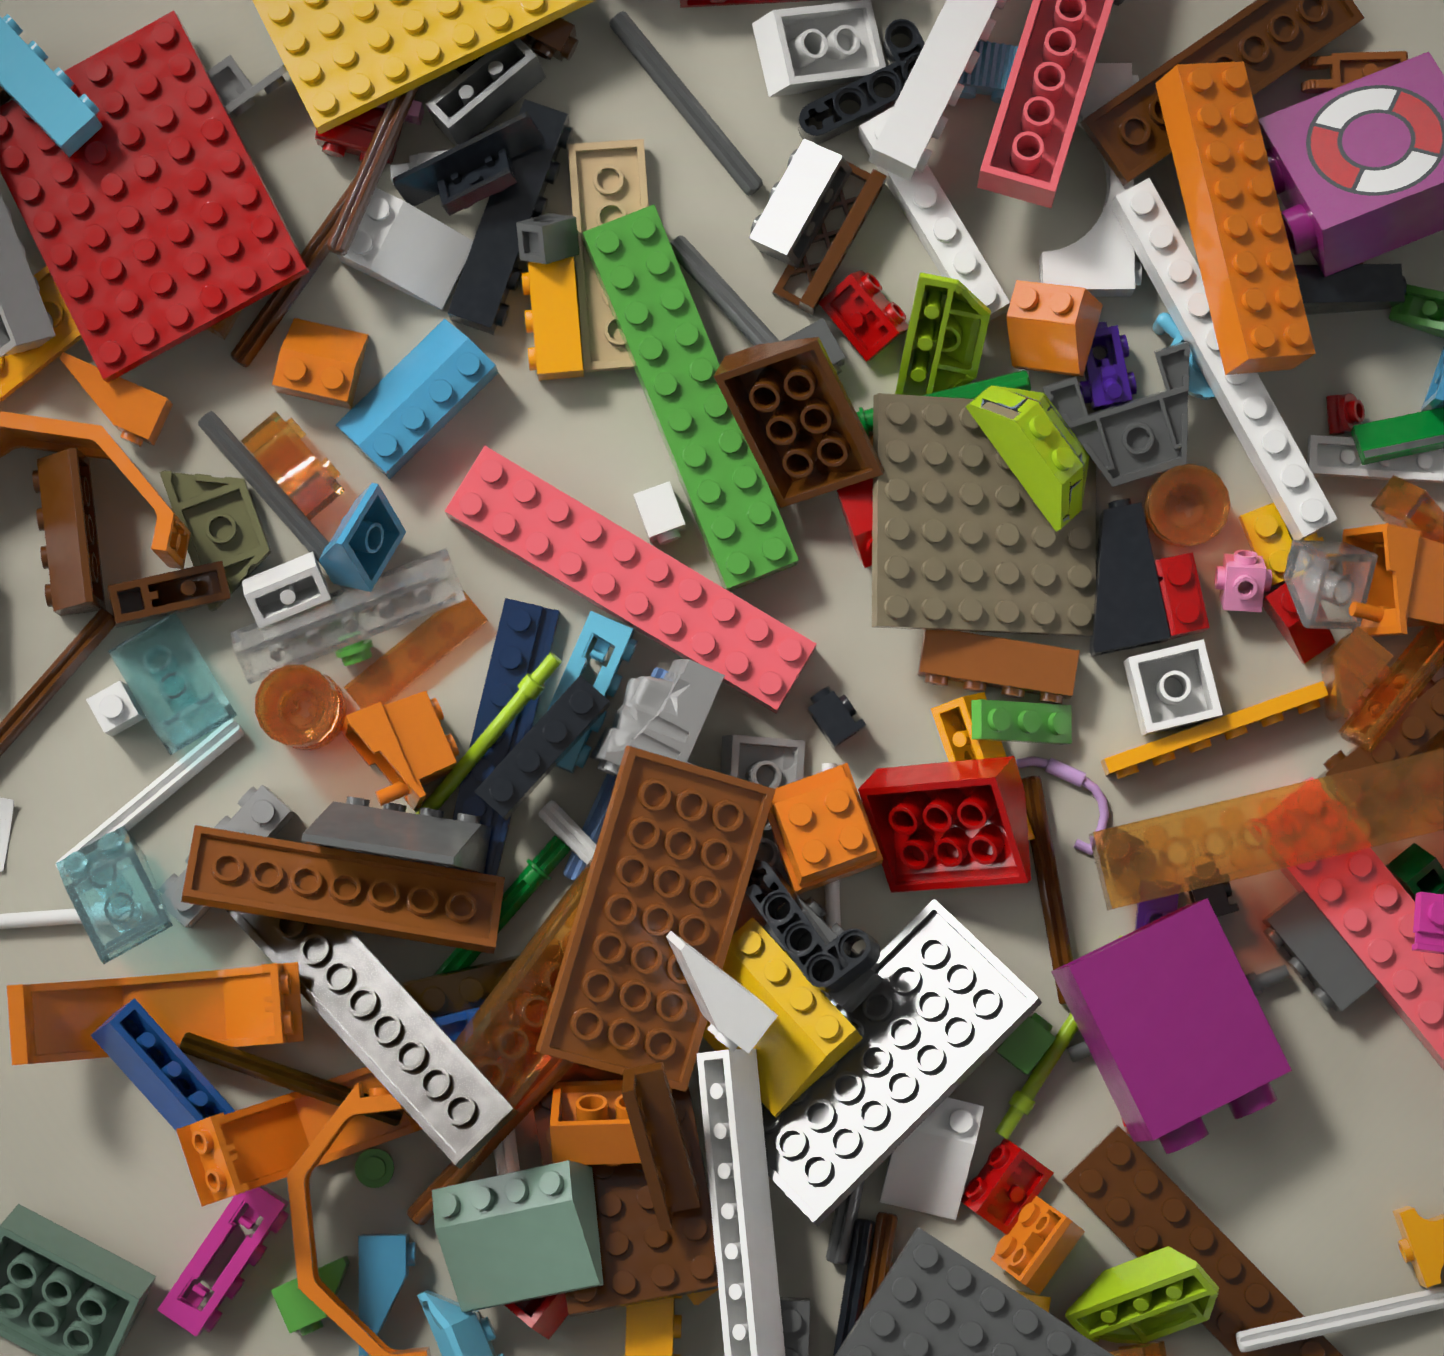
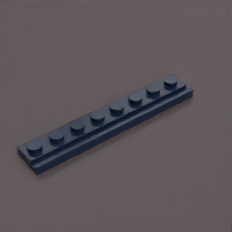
[452,598,560,876]

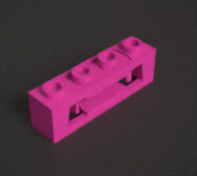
[157,1185,290,1336]

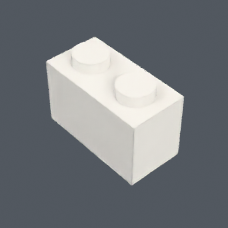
[242,551,331,629]

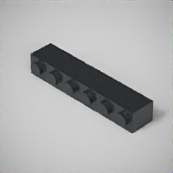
[448,99,573,335]

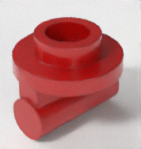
[1326,393,1365,435]

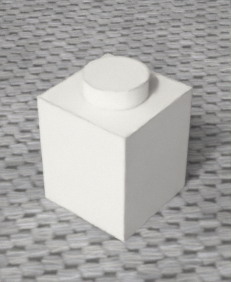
[633,481,686,545]
[86,681,146,737]

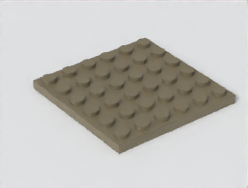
[872,393,1096,637]

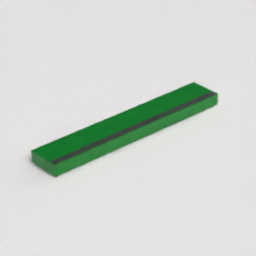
[1351,407,1444,465]

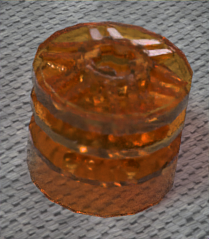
[1144,464,1231,548]
[255,664,347,750]

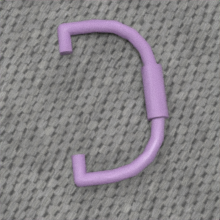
[1016,756,1109,855]

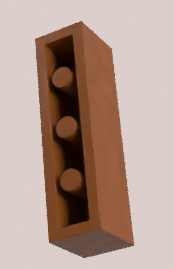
[917,630,1080,705]

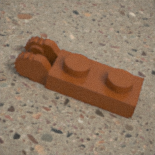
[1300,51,1408,94]

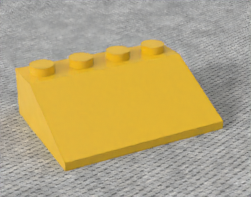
[703,917,863,1118]

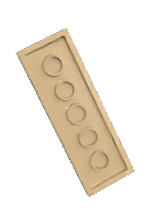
[568,139,649,373]

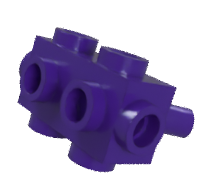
[1079,322,1137,411]

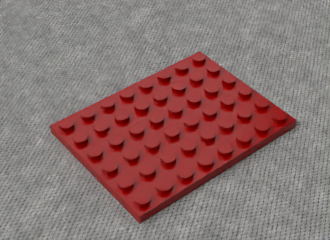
[0,10,310,383]

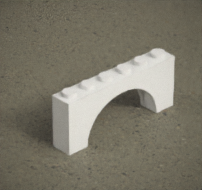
[1039,63,1142,297]

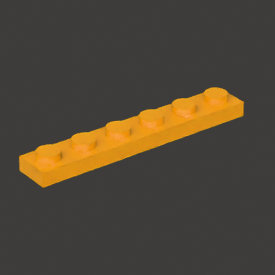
[1100,681,1328,779]

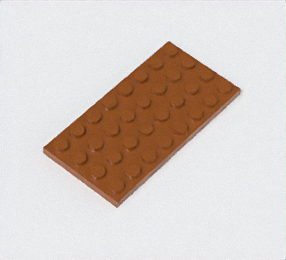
[536,745,776,1092]

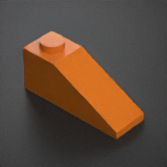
[59,352,173,447]

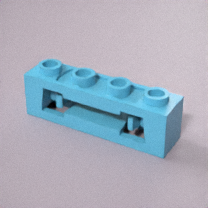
[547,611,638,773]

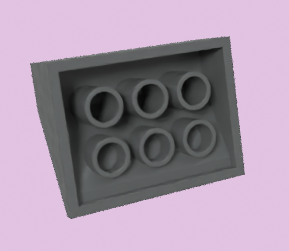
[302,796,492,873]

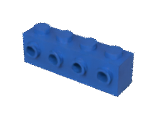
[91,998,235,1132]

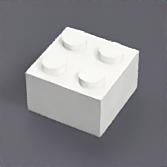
[1123,639,1223,736]

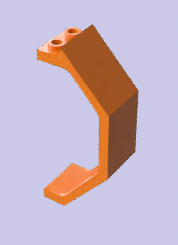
[0,411,191,569]
[7,962,304,1065]
[176,1067,422,1207]
[287,1082,431,1356]

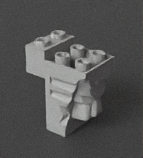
[590,659,725,777]

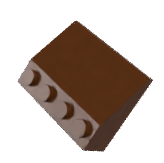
[714,337,885,508]

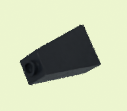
[1294,264,1407,315]
[1090,498,1171,657]

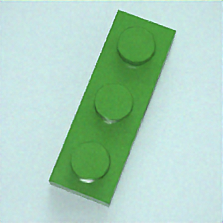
[971,699,1072,745]

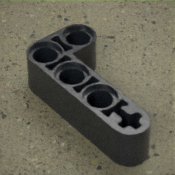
[798,19,925,144]
[746,860,880,993]

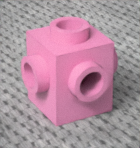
[1214,550,1272,612]

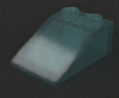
[108,614,237,755]
[56,825,173,964]

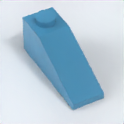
[358,1233,416,1356]

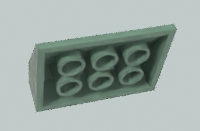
[432,1160,603,1313]
[0,1204,156,1356]

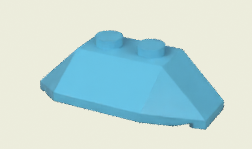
[417,1290,504,1356]

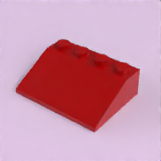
[858,756,1031,893]

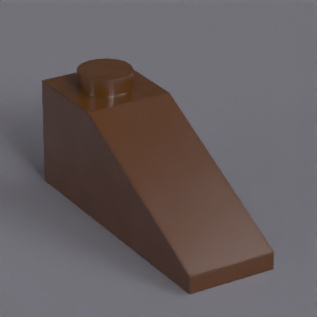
[107,561,231,628]

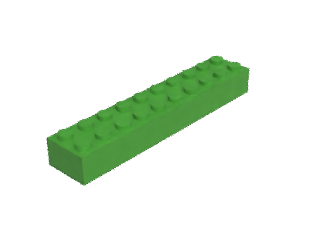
[582,204,799,592]

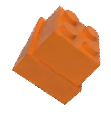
[1342,523,1444,638]
[342,691,459,810]
[767,763,883,895]

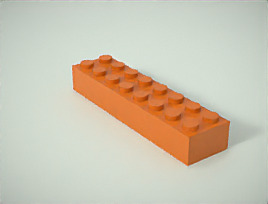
[1155,61,1316,375]

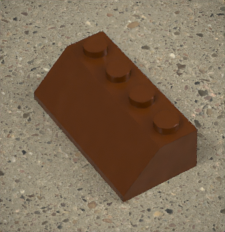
[32,448,106,616]

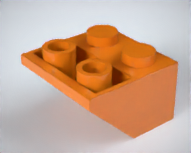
[991,1196,1085,1295]

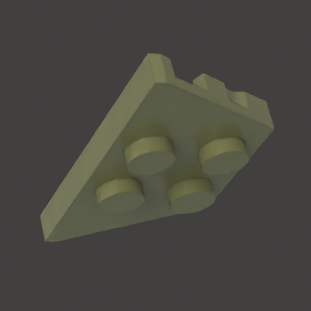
[159,470,271,612]

